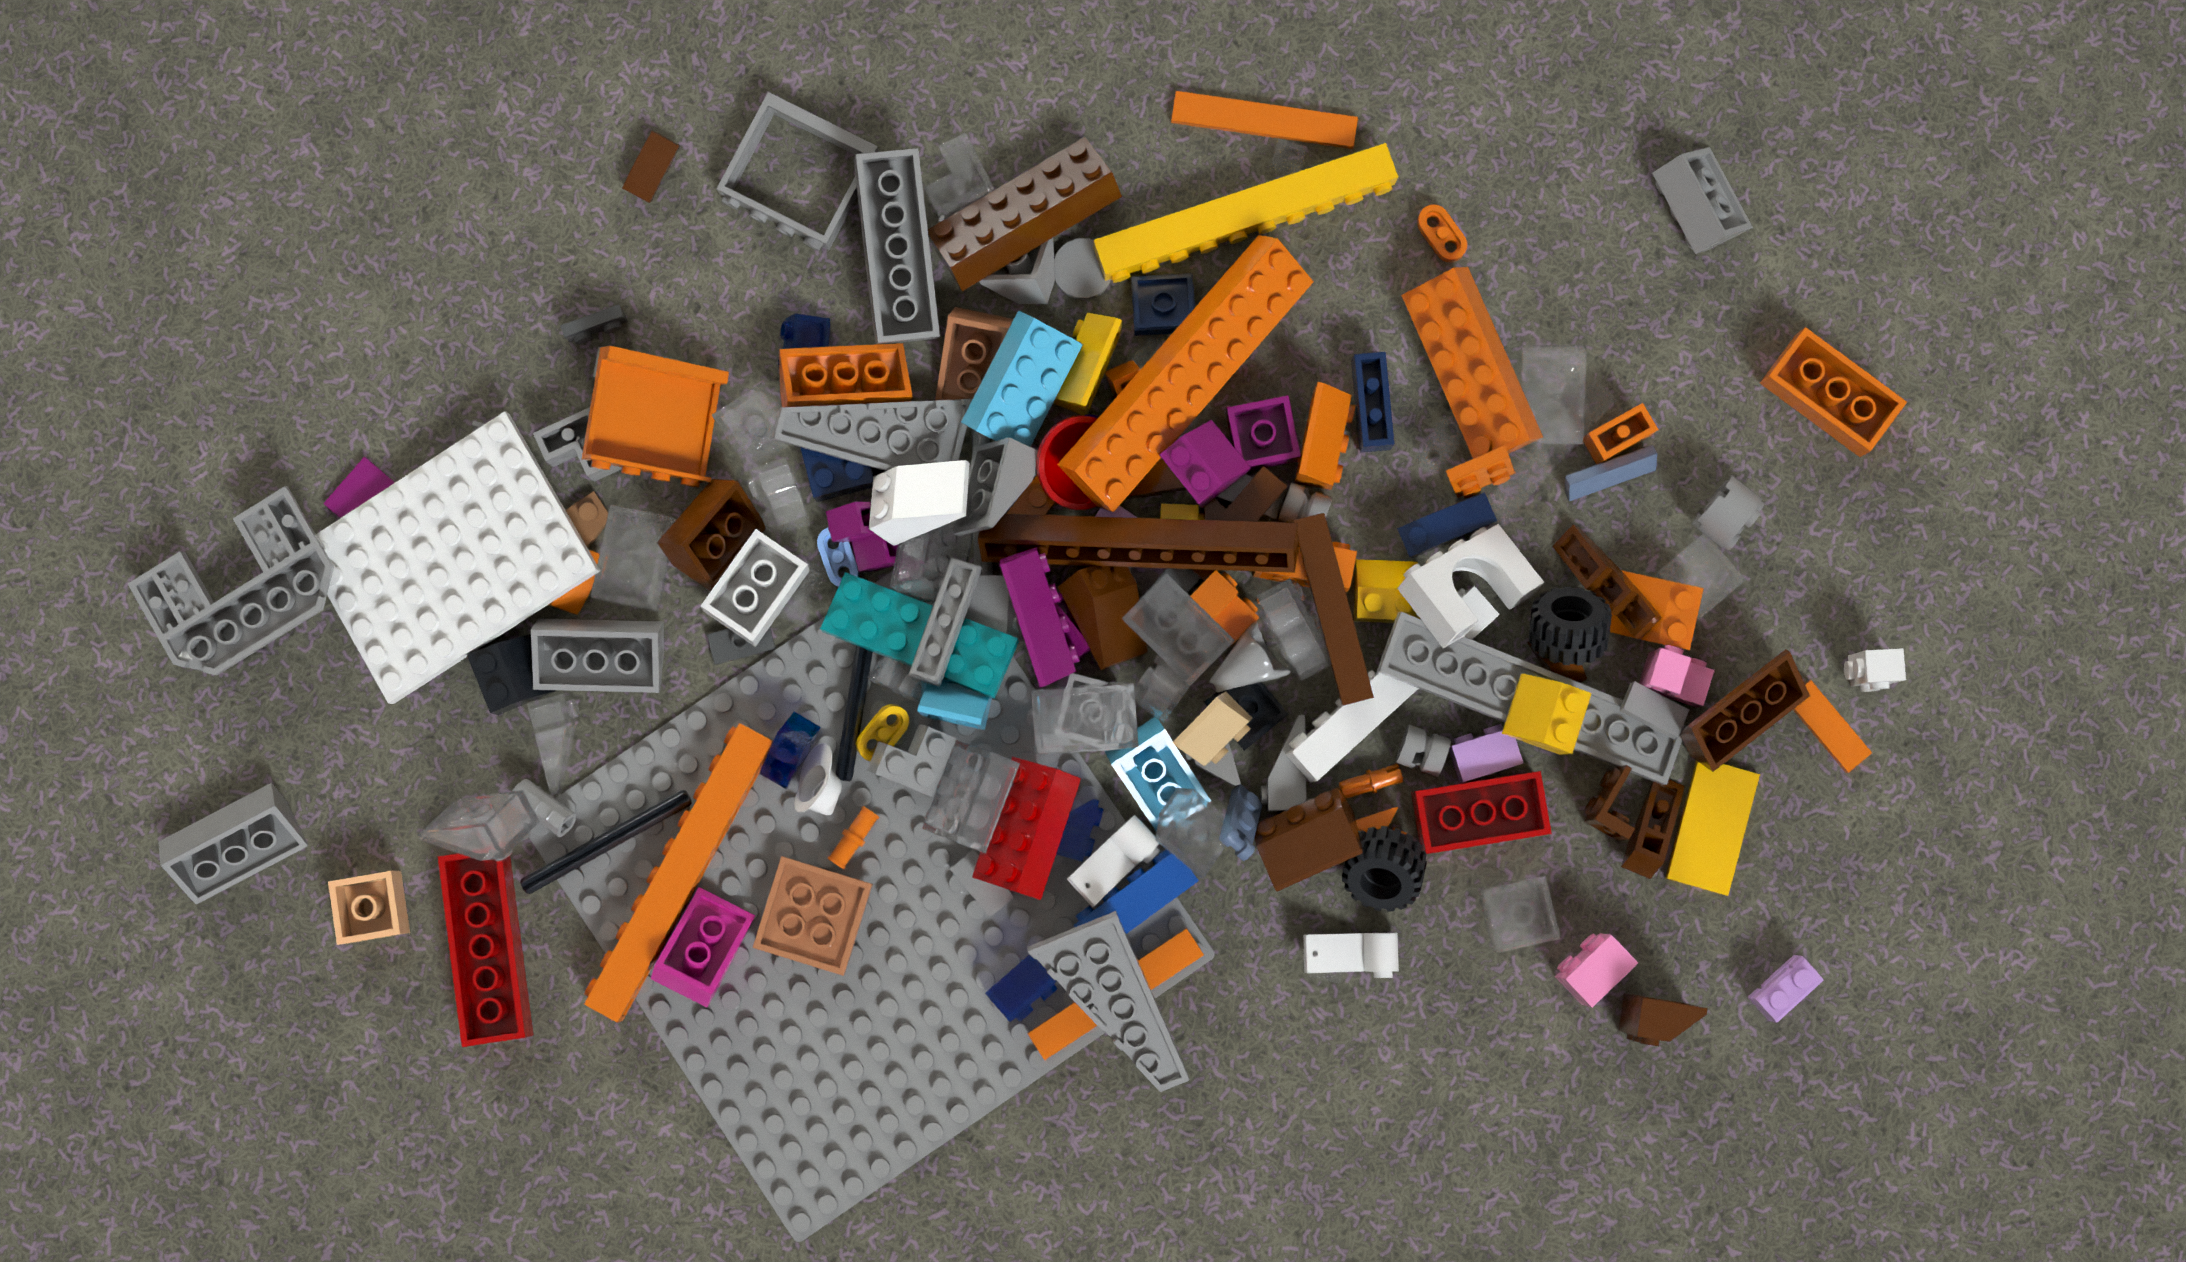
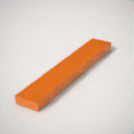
[1171,91,1358,149]
[1027,928,1204,1060]

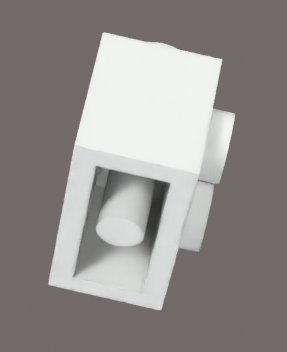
[1844,648,1906,692]

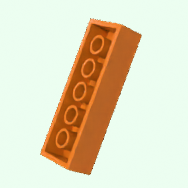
[1401,267,1543,459]

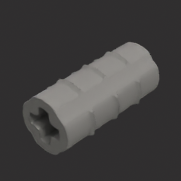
[510,779,576,837]

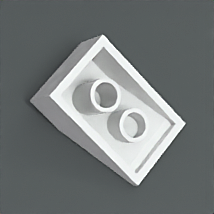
[869,460,970,546]

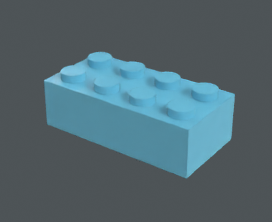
[961,310,1083,447]

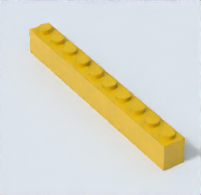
[1093,143,1398,283]

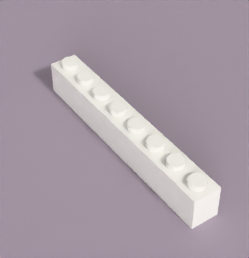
[1286,586,1500,783]

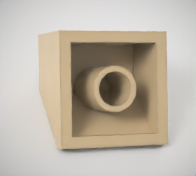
[1172,692,1253,766]

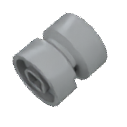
[1277,482,1332,523]
[1395,725,1451,777]

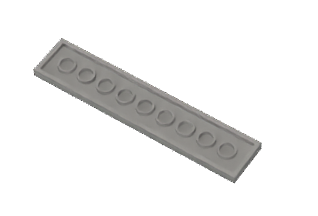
[1377,612,1687,785]

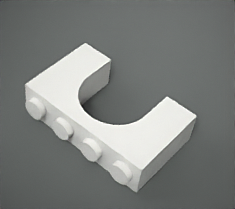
[1397,524,1544,648]

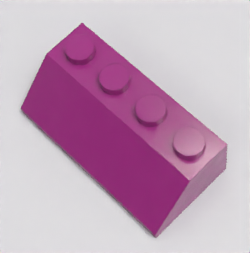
[1000,547,1080,687]

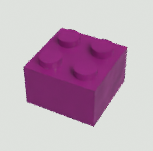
[1225,395,1301,471]

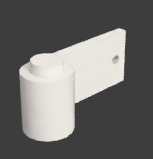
[1067,814,1160,907]
[1303,932,1399,978]

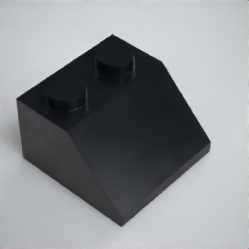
[467,634,556,715]

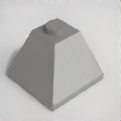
[979,238,1055,304]

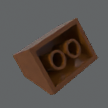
[657,479,767,591]
[1255,787,1363,892]
[1619,993,1708,1046]

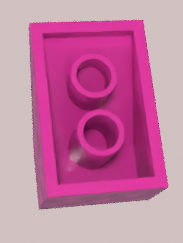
[651,887,755,1008]

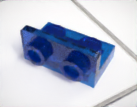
[778,313,830,368]

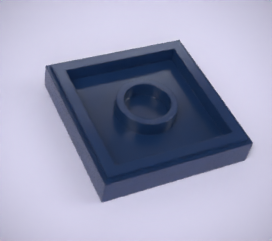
[1131,273,1195,336]

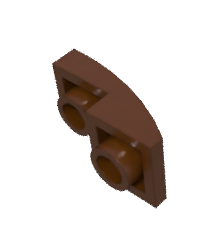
[622,131,680,203]

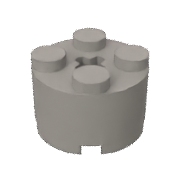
[1692,475,1765,551]

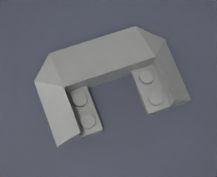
[128,486,334,675]

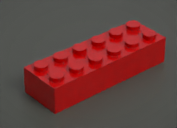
[438,847,533,1047]

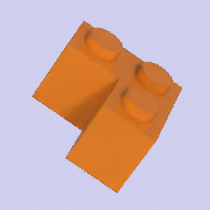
[1187,570,1259,647]

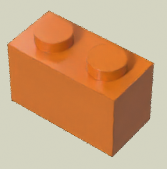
[1582,403,1659,465]

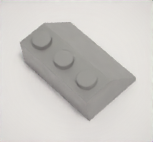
[1652,147,1753,254]

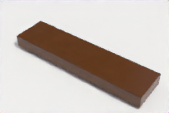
[1190,466,1287,581]

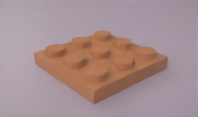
[752,856,873,976]

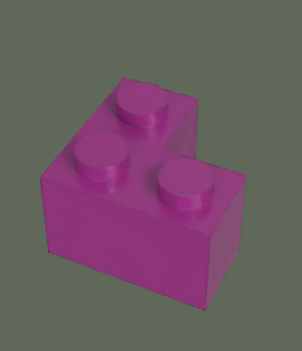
[826,502,906,572]

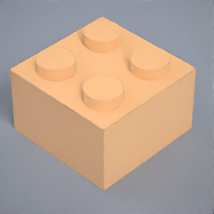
[328,871,410,945]

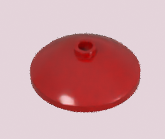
[1036,416,1097,510]

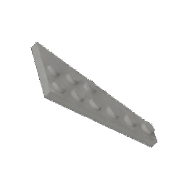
[771,399,973,471]
[1027,911,1190,1092]

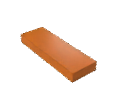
[1793,680,1872,773]

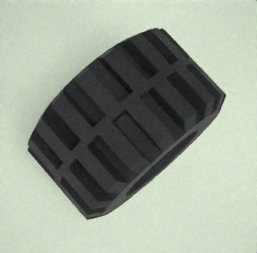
[1529,587,1612,666]
[1342,826,1427,912]

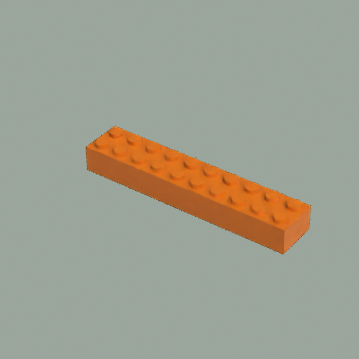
[1057,235,1314,512]

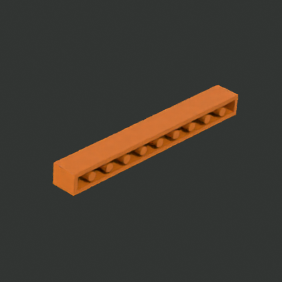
[584,723,777,1023]

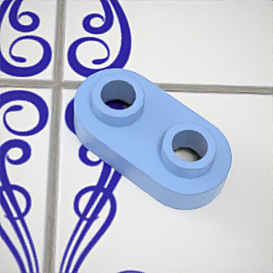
[817,528,860,587]

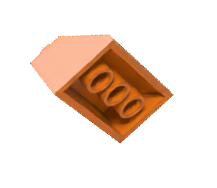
[779,343,912,407]

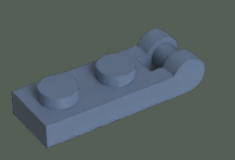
[1219,784,1262,861]

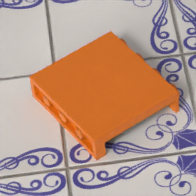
[582,346,729,488]

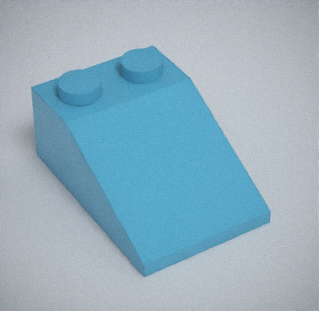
[917,679,992,730]
[1104,716,1211,835]

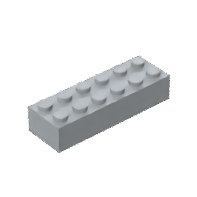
[853,148,940,344]

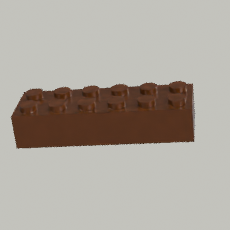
[928,137,1122,291]

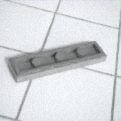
[908,557,982,687]

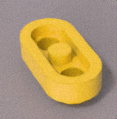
[856,704,909,761]

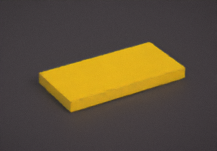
[1665,761,1760,896]

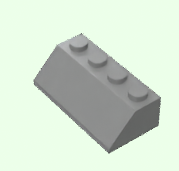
[531,618,664,693]
[158,783,308,905]

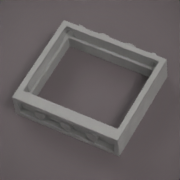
[717,92,879,251]

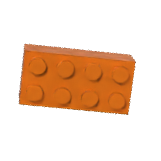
[1760,327,1907,457]

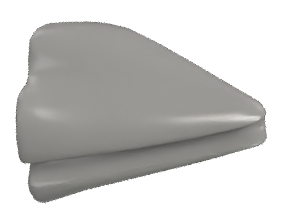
[1210,621,1291,692]

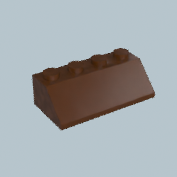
[1680,649,1810,772]

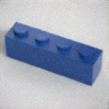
[1073,849,1199,934]

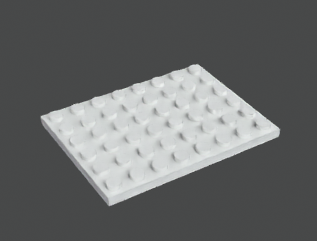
[316,411,601,704]

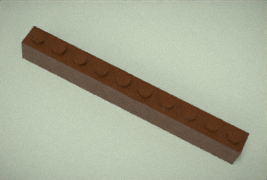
[977,514,1299,573]

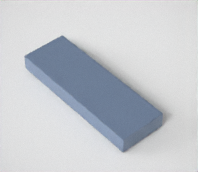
[1565,445,1657,501]

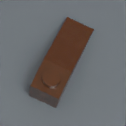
[1621,780,1685,879]

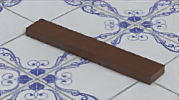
[1293,513,1374,706]

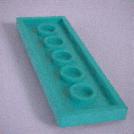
[820,572,1019,699]

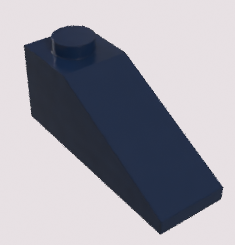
[1397,492,1497,559]

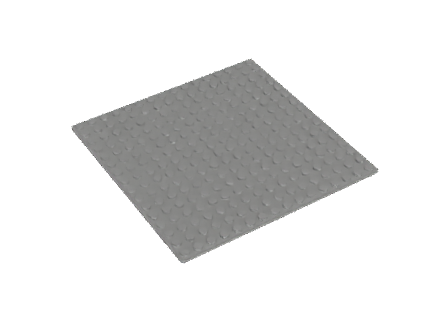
[522,544,1214,1242]

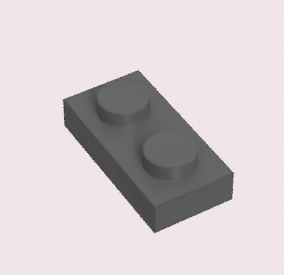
[560,304,628,344]

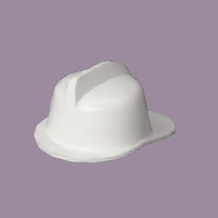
[794,743,842,815]

